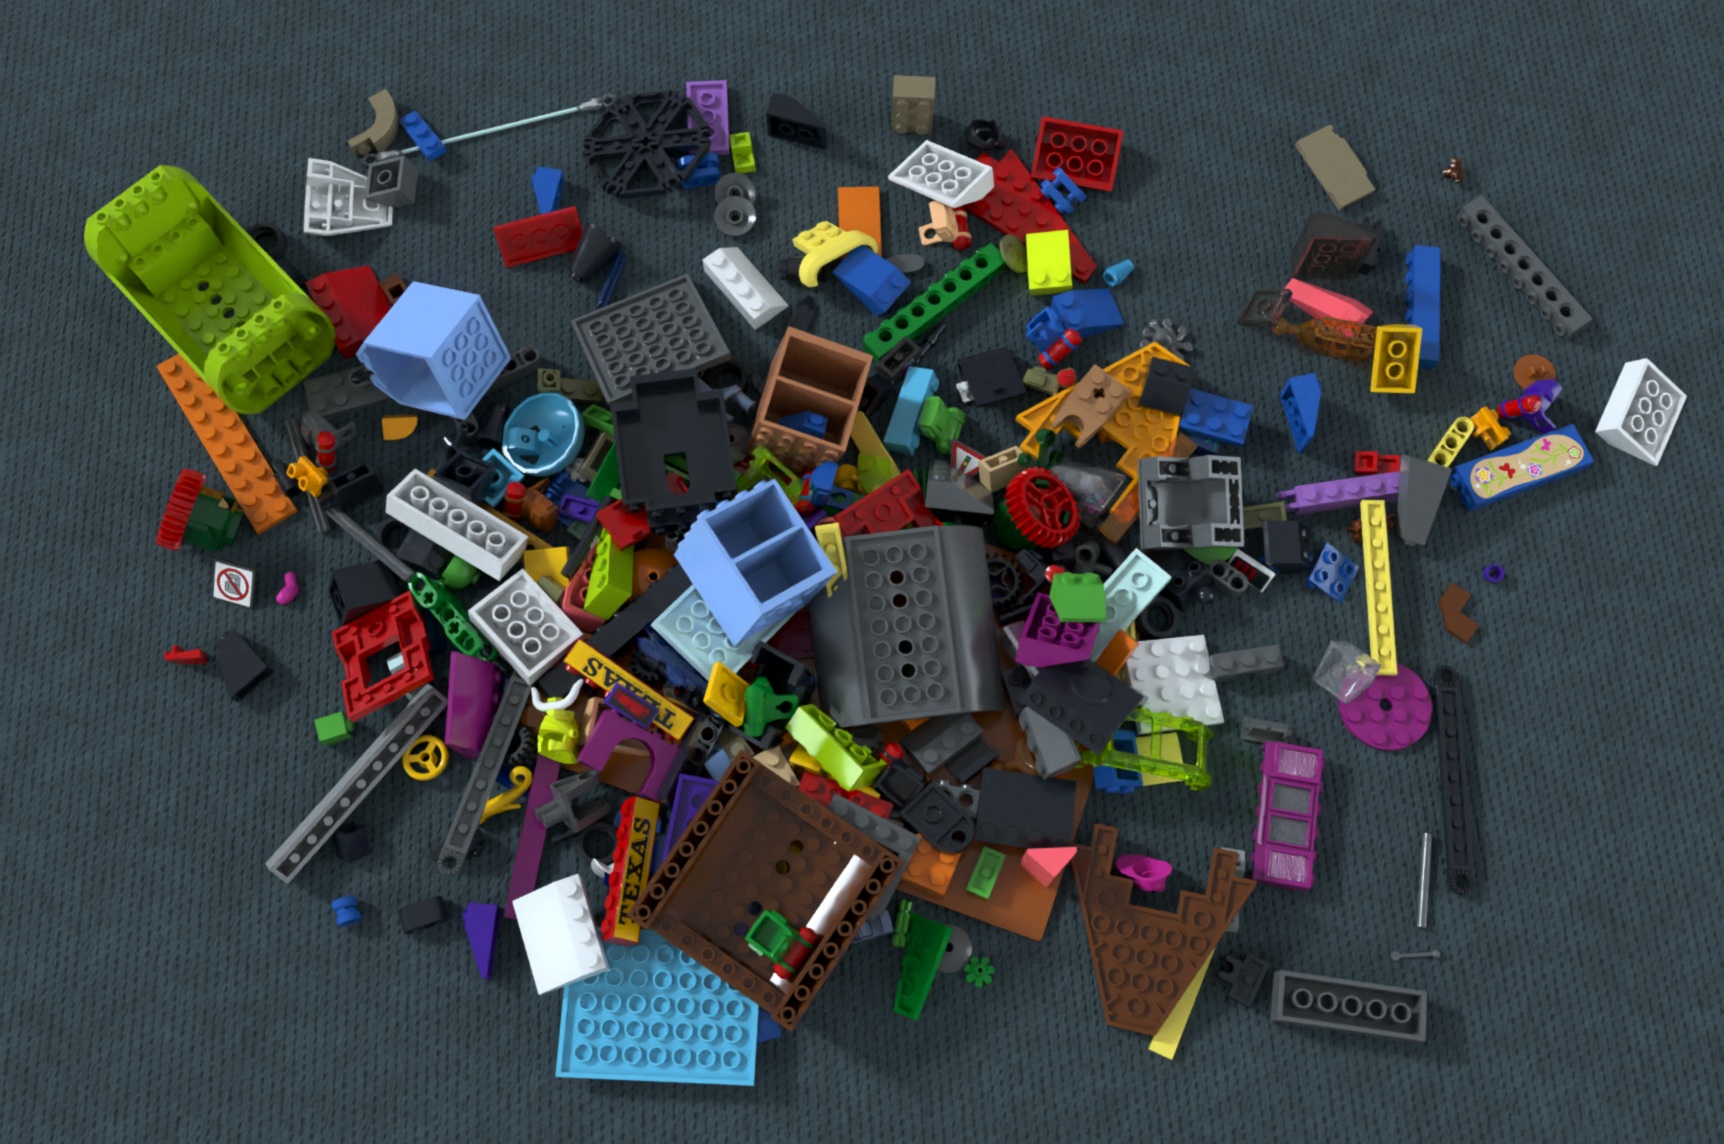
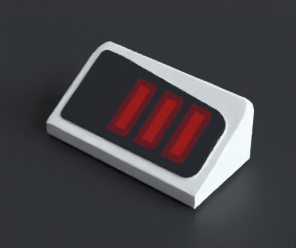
[1228,549,1275,592]

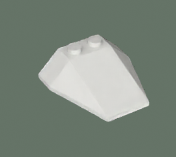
[304,158,393,236]

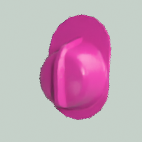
[1116,855,1172,892]

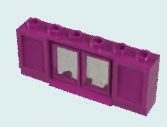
[1248,741,1325,892]

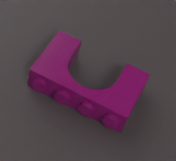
[576,709,681,805]

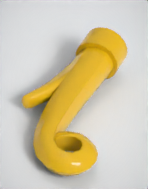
[479,766,532,825]

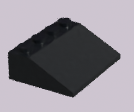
[973,767,1076,849]

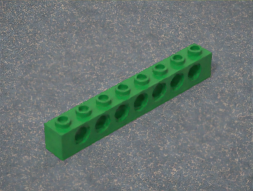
[863,243,1007,366]

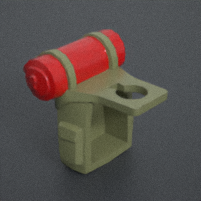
[1022,366,1077,396]

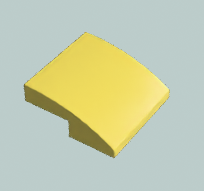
[1135,732,1185,786]

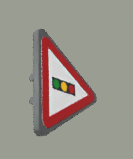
[951,438,987,477]

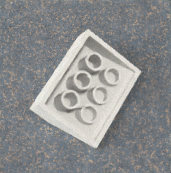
[888,140,994,208]
[1595,358,1687,466]
[468,568,583,686]
[512,874,610,995]

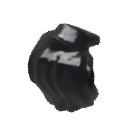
[964,119,1005,151]

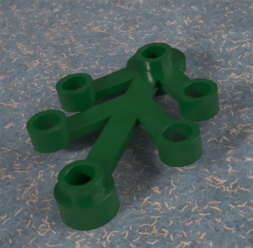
[1017,428,1063,480]

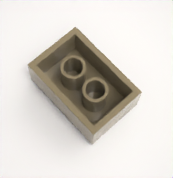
[892,75,935,135]

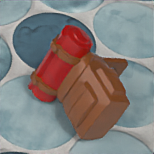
[503,477,559,533]

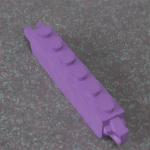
[1276,471,1400,515]

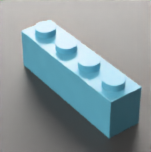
[883,366,939,456]

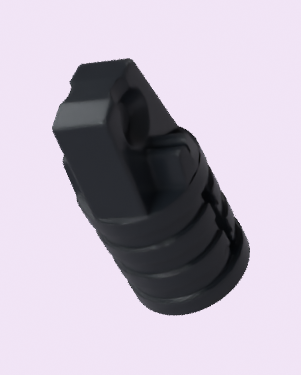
[271,458,302,498]

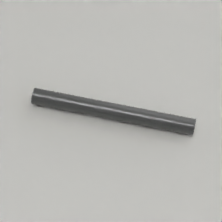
[1417,833,1432,929]

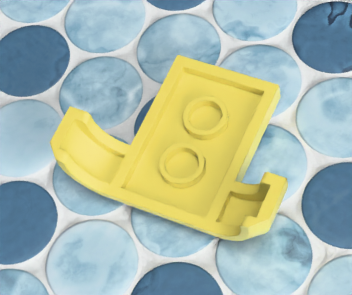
[792,221,879,287]

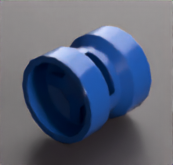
[331,895,362,927]

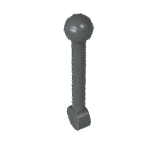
[1390,949,1441,961]

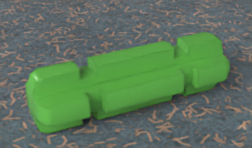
[892,899,912,947]

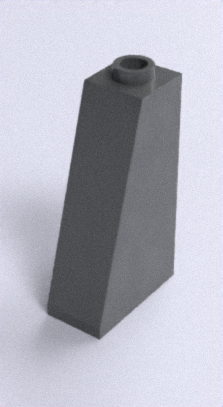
[1395,454,1452,547]

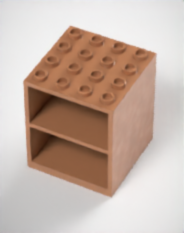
[744,326,873,473]

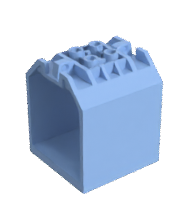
[356,281,511,420]

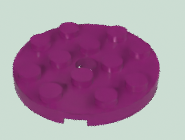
[1339,662,1432,751]

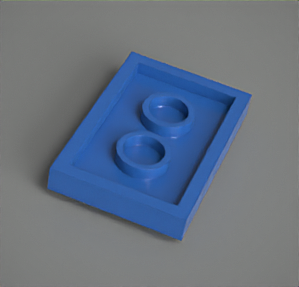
[1178,388,1253,448]

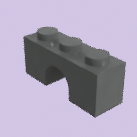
[1209,644,1284,682]

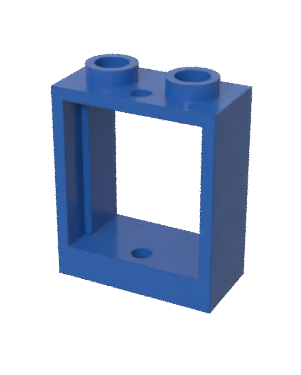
[1090,730,1143,794]

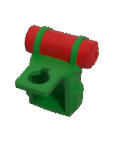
[745,910,818,980]

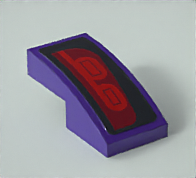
[604,682,659,729]

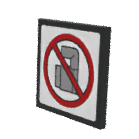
[211,557,257,610]

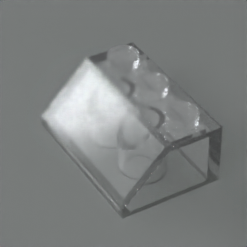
[1050,461,1126,511]

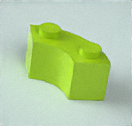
[857,453,892,494]

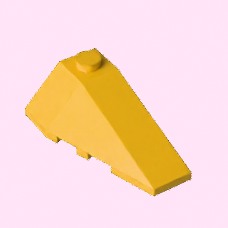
[789,743,880,799]

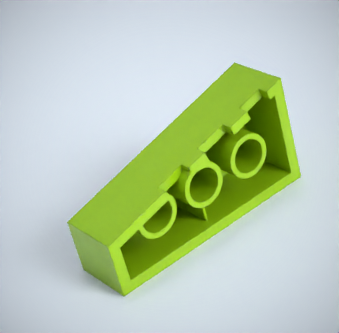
[584,526,634,620]
[785,704,888,792]

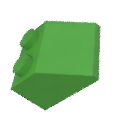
[1049,572,1106,622]

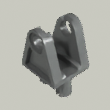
[534,770,612,833]

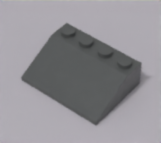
[925,460,994,514]

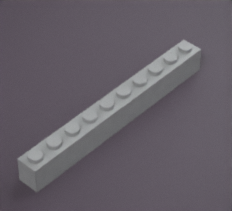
[265,684,448,884]

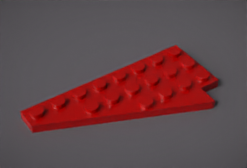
[961,149,1097,284]

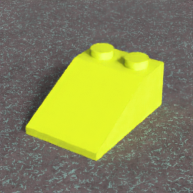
[1026,230,1073,296]

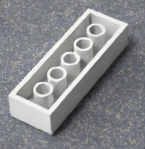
[386,469,528,581]

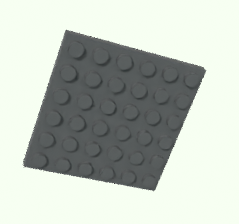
[570,273,732,409]

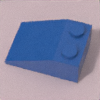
[832,245,911,317]
[1050,288,1124,338]
[1280,373,1322,453]

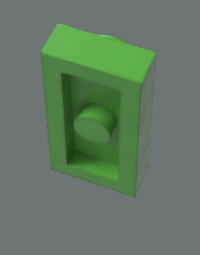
[966,846,1006,900]

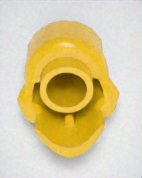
[833,464,868,496]

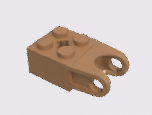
[1051,364,1130,448]

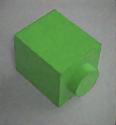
[315,711,354,746]

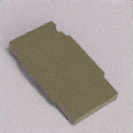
[1295,124,1376,211]

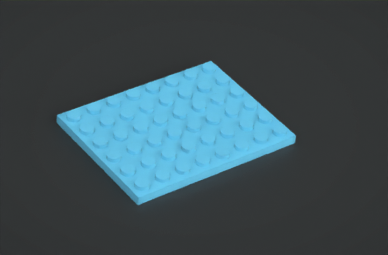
[555,927,759,1086]

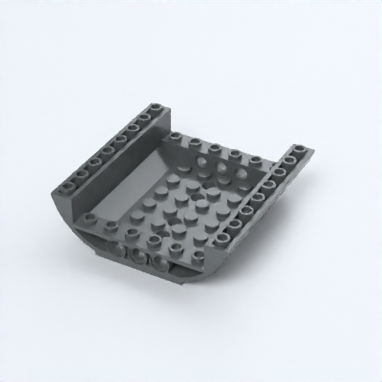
[808,525,1006,729]

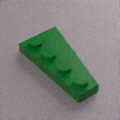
[894,912,953,1021]

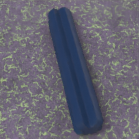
[597,252,627,308]

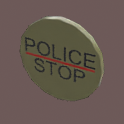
[999,234,1028,274]

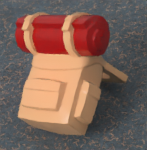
[919,200,972,250]

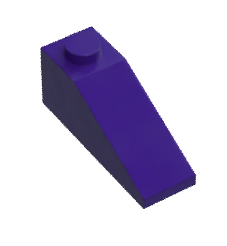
[463,903,501,980]

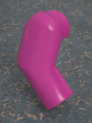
[276,572,299,605]

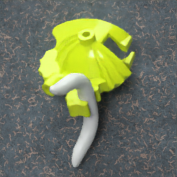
[531,679,583,764]

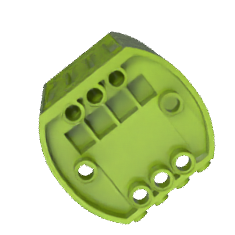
[84,165,335,414]

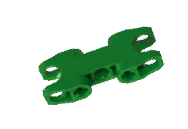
[408,573,500,662]

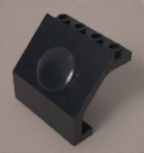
[1020,658,1149,756]

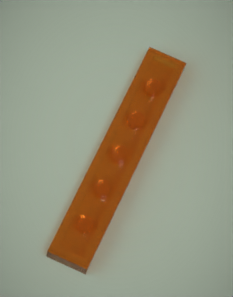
[1098,432,1198,543]

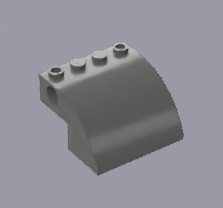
[1137,455,1244,550]

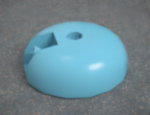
[502,392,585,477]

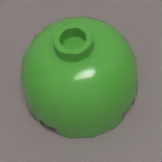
[439,555,481,589]

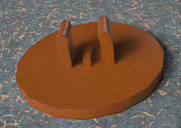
[1513,354,1556,390]

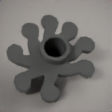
[1139,318,1193,361]

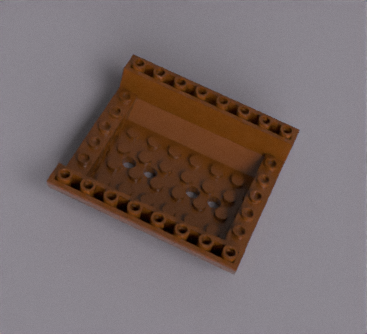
[626,750,904,1032]

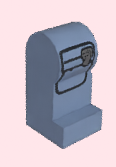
[851,910,894,944]

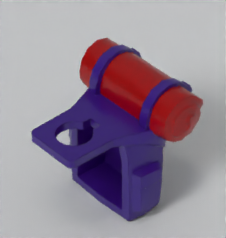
[1497,379,1562,433]

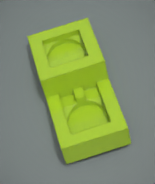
[729,132,756,173]

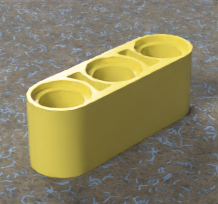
[1427,417,1474,467]

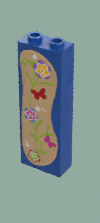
[1450,424,1594,512]

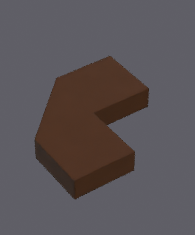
[1438,582,1479,644]

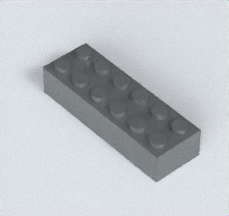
[1270,970,1427,1043]

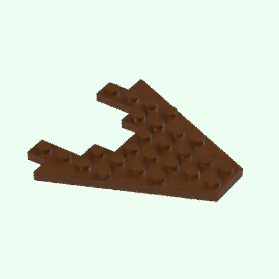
[1070,823,1257,1036]

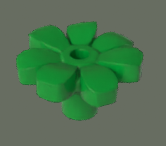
[964,956,995,988]

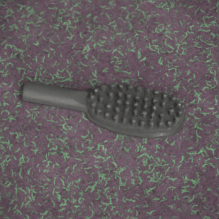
[886,254,924,274]

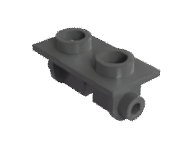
[1241,717,1292,744]

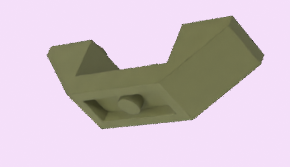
[538,368,607,404]

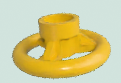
[402,735,449,780]

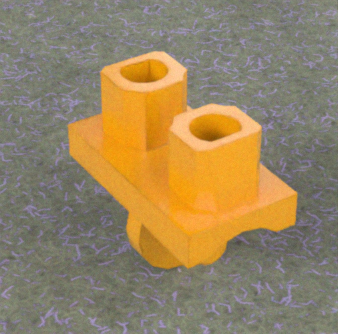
[1470,406,1511,451]
[287,456,328,497]

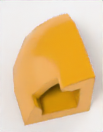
[382,414,417,440]

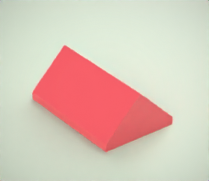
[1021,847,1077,888]

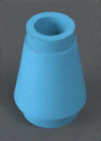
[1103,260,1134,287]

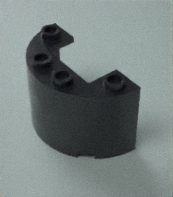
[724,641,814,750]

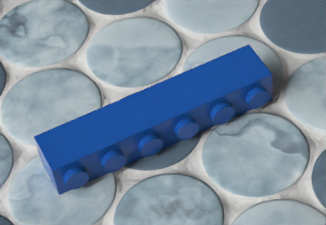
[1405,245,1440,370]

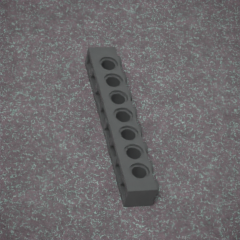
[1456,195,1593,340]

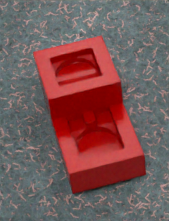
[1354,451,1401,476]

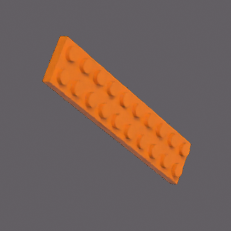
[156,353,298,534]

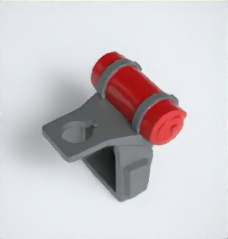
[301,409,356,473]

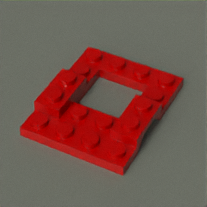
[833,469,945,607]
[332,591,434,722]

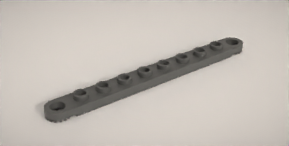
[437,669,535,876]

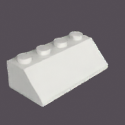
[703,247,789,330]

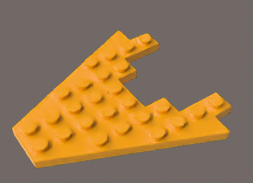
[1015,342,1190,525]

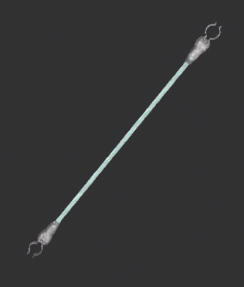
[361,94,618,167]

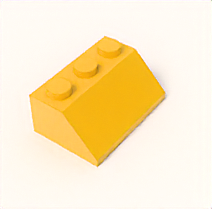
[1370,324,1422,393]

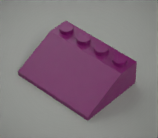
[1015,592,1101,667]
[445,652,503,759]

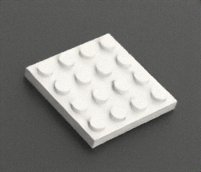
[1123,635,1224,734]

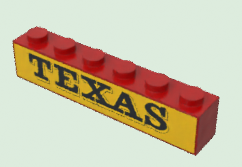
[563,638,695,742]
[601,796,661,947]

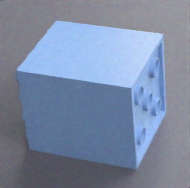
[674,479,837,647]

